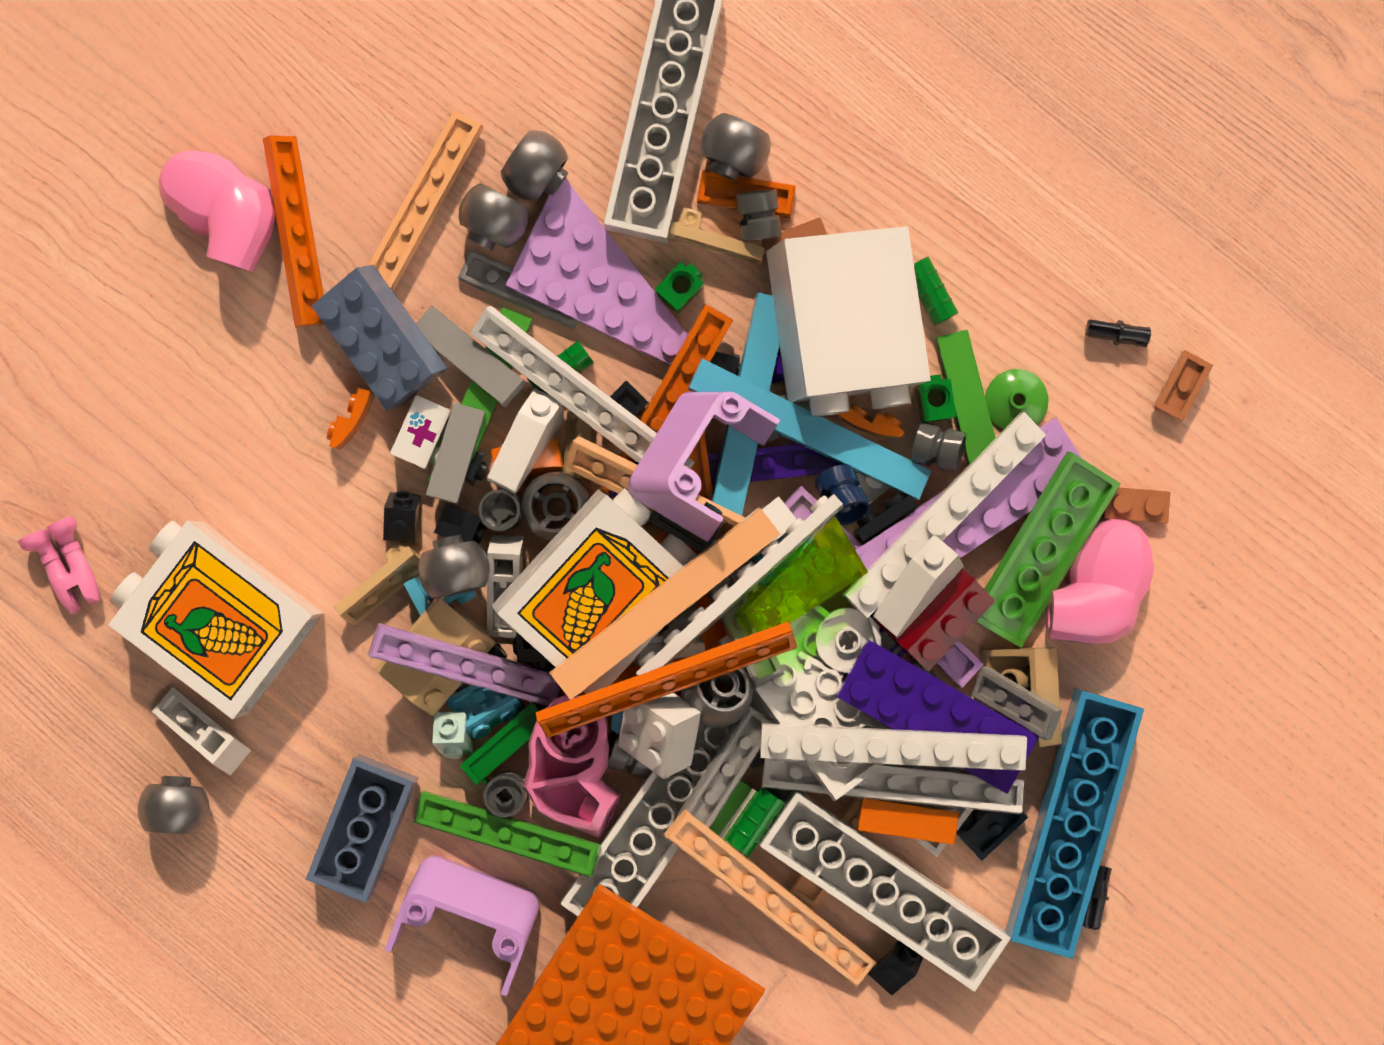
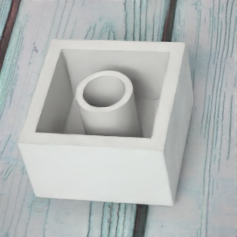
[618,693,701,779]

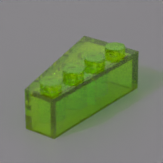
[734,516,868,636]

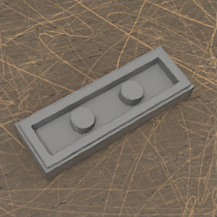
[426,402,486,505]
[971,666,1062,740]

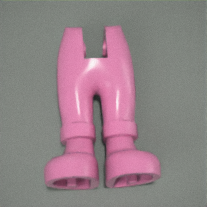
[18,516,100,615]

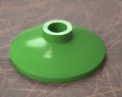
[985,369,1049,430]

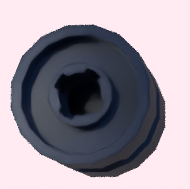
[815,464,870,526]

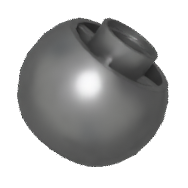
[701,113,771,181]
[501,130,569,201]
[458,183,528,251]
[521,472,590,541]
[418,535,490,599]
[681,668,753,728]
[138,776,210,834]

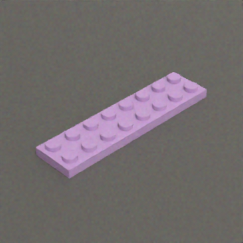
[844,418,1081,609]

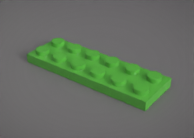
[976,451,1121,648]

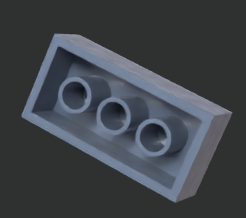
[311,264,448,410]
[306,754,419,903]

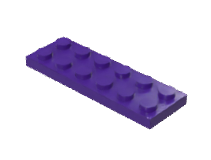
[835,640,1039,794]

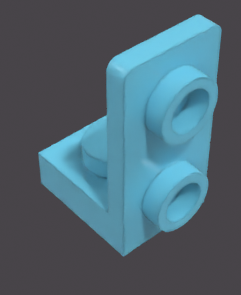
[403,577,478,616]

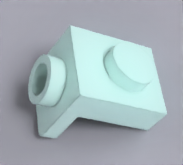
[432,712,474,759]

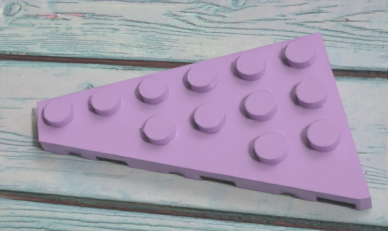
[505,178,687,366]

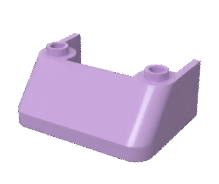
[628,392,780,542]
[384,855,540,996]

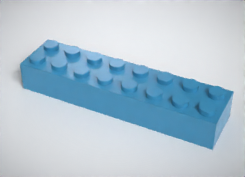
[1005,688,1144,959]

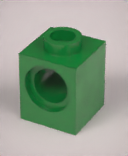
[654,261,704,314]
[915,374,957,423]

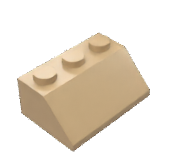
[375,598,495,716]
[982,647,1062,748]

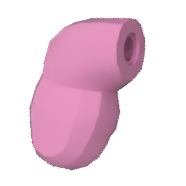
[158,151,276,272]
[1046,519,1154,644]
[524,695,622,837]

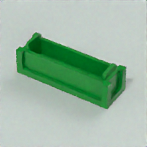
[460,702,543,785]

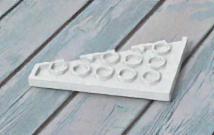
[718,635,893,801]

